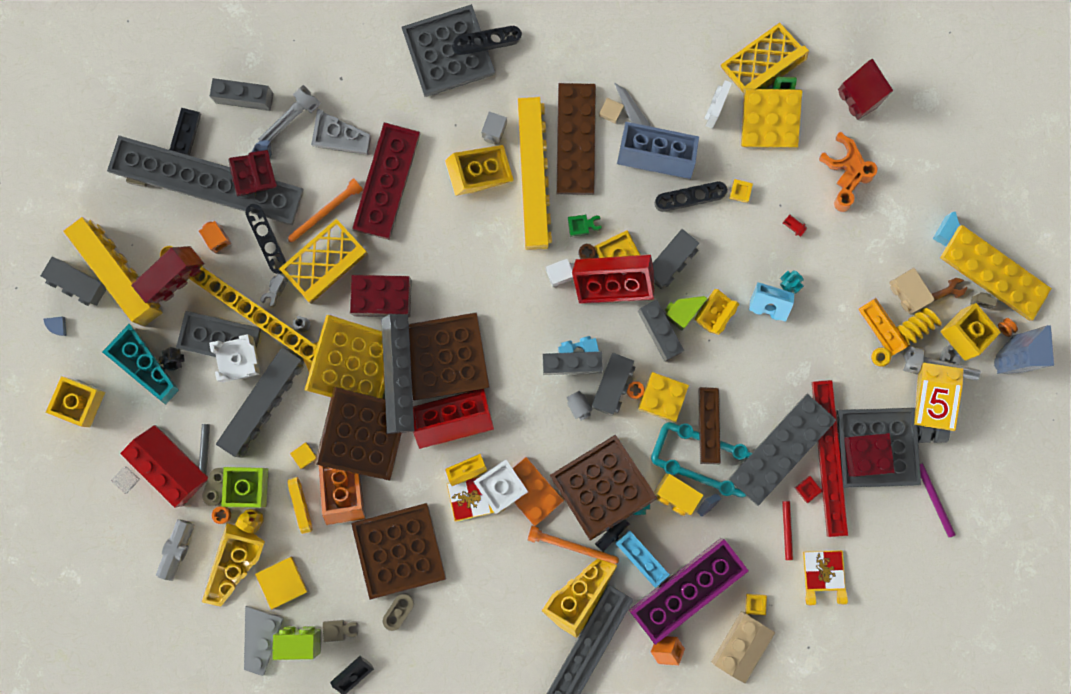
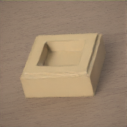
[599,98,624,124]

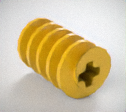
[897,308,941,346]

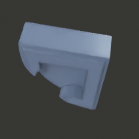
[252,140,272,157]
[43,316,66,336]
[697,494,722,517]

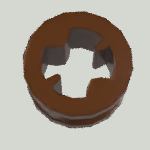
[578,244,596,259]

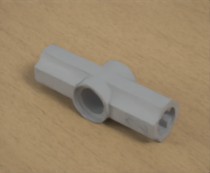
[156,519,195,581]

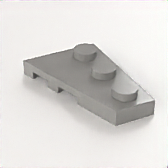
[311,109,371,155]
[244,606,284,676]

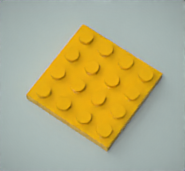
[304,315,385,399]

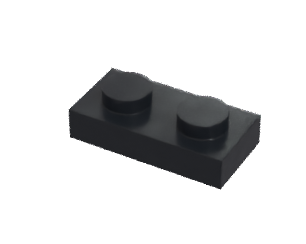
[330,656,374,694]

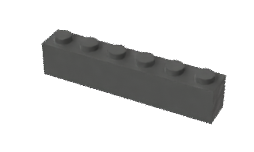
[381,314,414,434]
[216,347,304,457]

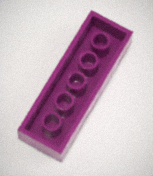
[629,538,749,645]

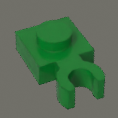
[568,214,602,237]

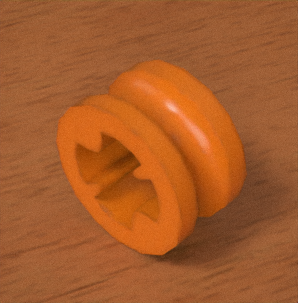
[998,318,1018,337]
[627,381,644,399]
[212,506,231,524]

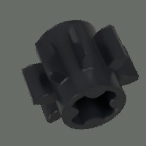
[159,347,185,371]

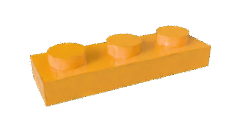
[858,298,909,356]

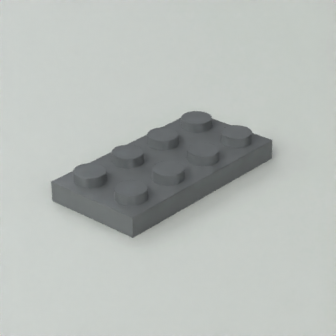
[176,311,261,357]

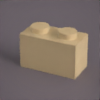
[889,268,935,314]

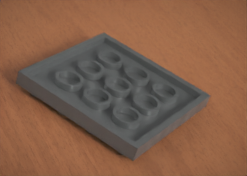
[401,4,495,97]
[837,408,921,488]

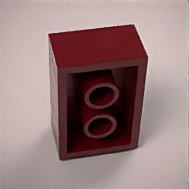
[131,246,205,303]
[350,275,412,317]

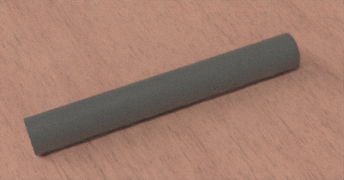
[199,424,210,474]

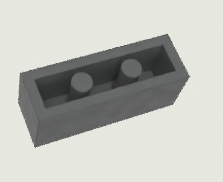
[209,78,273,111]
[653,229,699,289]
[40,256,106,306]
[638,300,684,362]
[543,351,603,375]
[591,353,636,416]

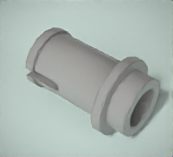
[293,316,310,332]

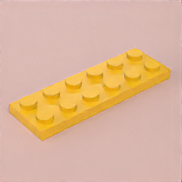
[940,225,1052,321]

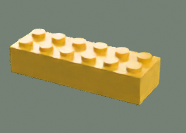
[63,217,163,327]

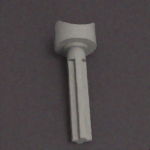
[258,85,321,142]
[903,346,981,380]

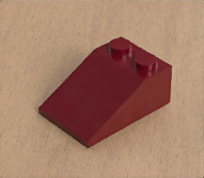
[838,58,893,120]

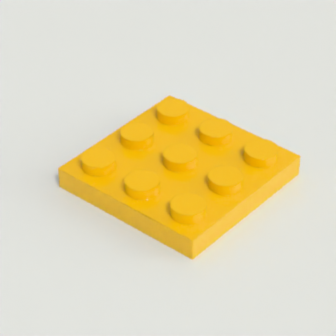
[741,89,802,147]

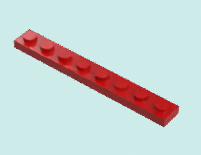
[811,380,848,537]

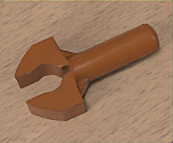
[932,278,967,301]

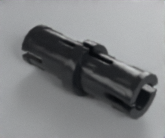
[595,519,630,552]

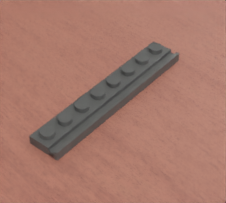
[546,584,634,694]

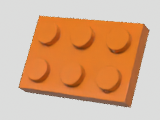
[512,457,564,526]

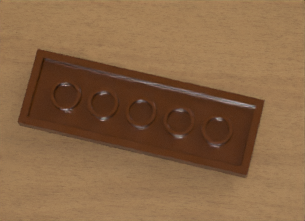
[556,83,596,195]

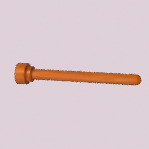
[288,178,363,242]
[527,526,619,564]

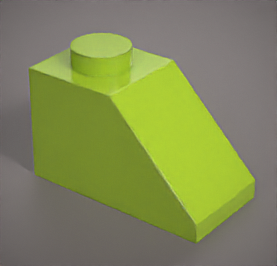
[664,296,707,330]

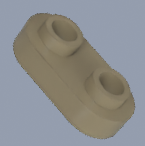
[202,468,224,506]
[383,593,414,631]

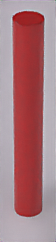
[782,501,793,560]

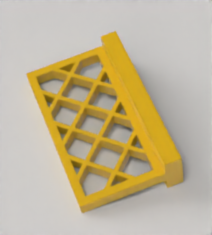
[721,22,809,97]
[279,218,368,304]

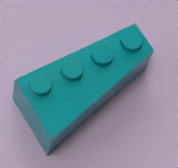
[102,323,179,405]

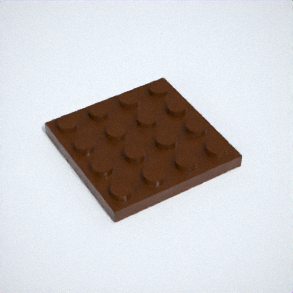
[409,312,490,401]
[315,387,402,481]
[550,435,657,541]
[351,503,446,600]

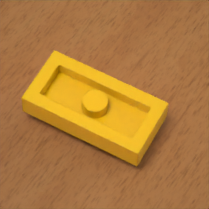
[445,454,487,486]

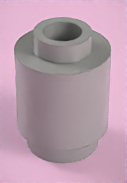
[567,391,592,420]

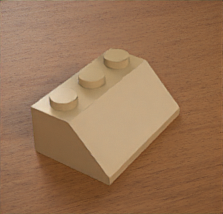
[711,611,775,683]

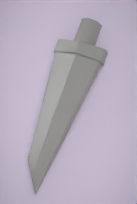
[614,83,651,126]

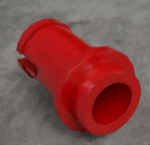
[782,214,807,237]

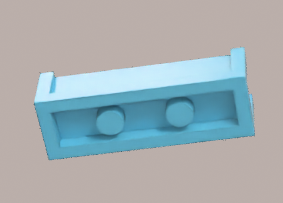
[615,530,670,588]

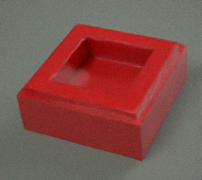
[794,476,822,503]

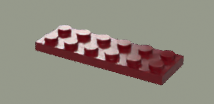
[352,122,420,240]

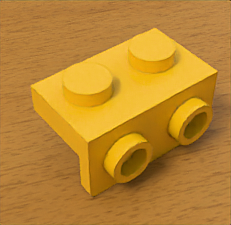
[694,289,739,335]

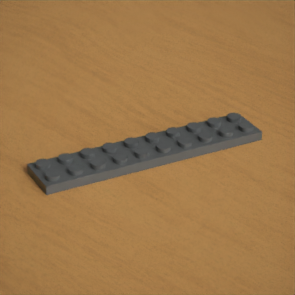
[107,135,304,225]

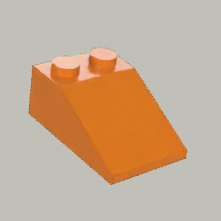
[319,465,365,525]

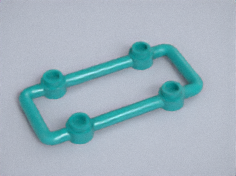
[651,422,752,498]

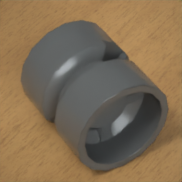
[917,425,950,443]

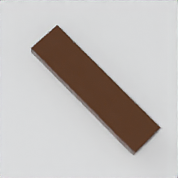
[699,387,721,465]

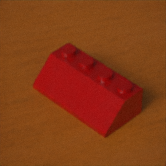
[572,255,654,304]
[413,389,494,449]
[120,425,208,508]

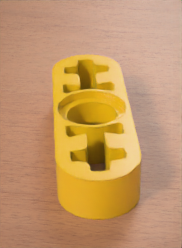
[288,477,313,534]

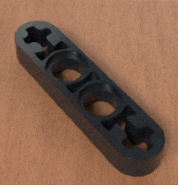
[452,26,522,55]
[654,181,727,212]
[245,204,286,274]

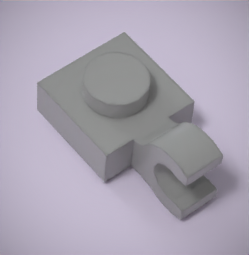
[260,274,288,307]

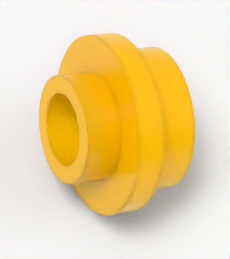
[871,347,891,367]

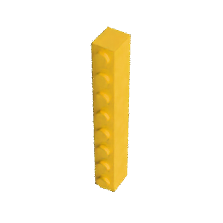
[518,97,552,250]

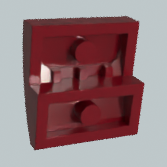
[228,150,276,196]

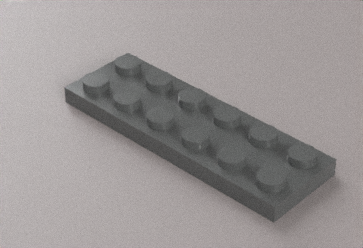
[729,394,836,506]

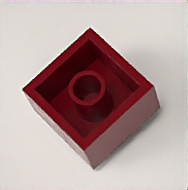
[844,433,895,476]

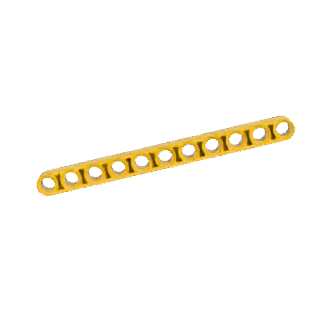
[160,246,317,364]

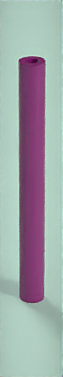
[920,463,956,538]

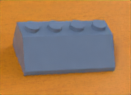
[617,122,699,179]
[994,325,1054,374]

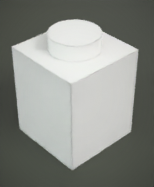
[546,259,574,287]

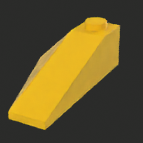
[202,523,265,607]
[542,559,617,638]

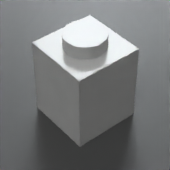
[481,112,507,144]

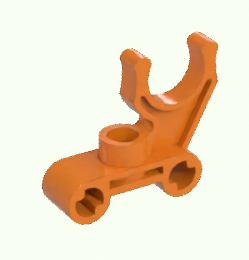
[819,132,878,212]

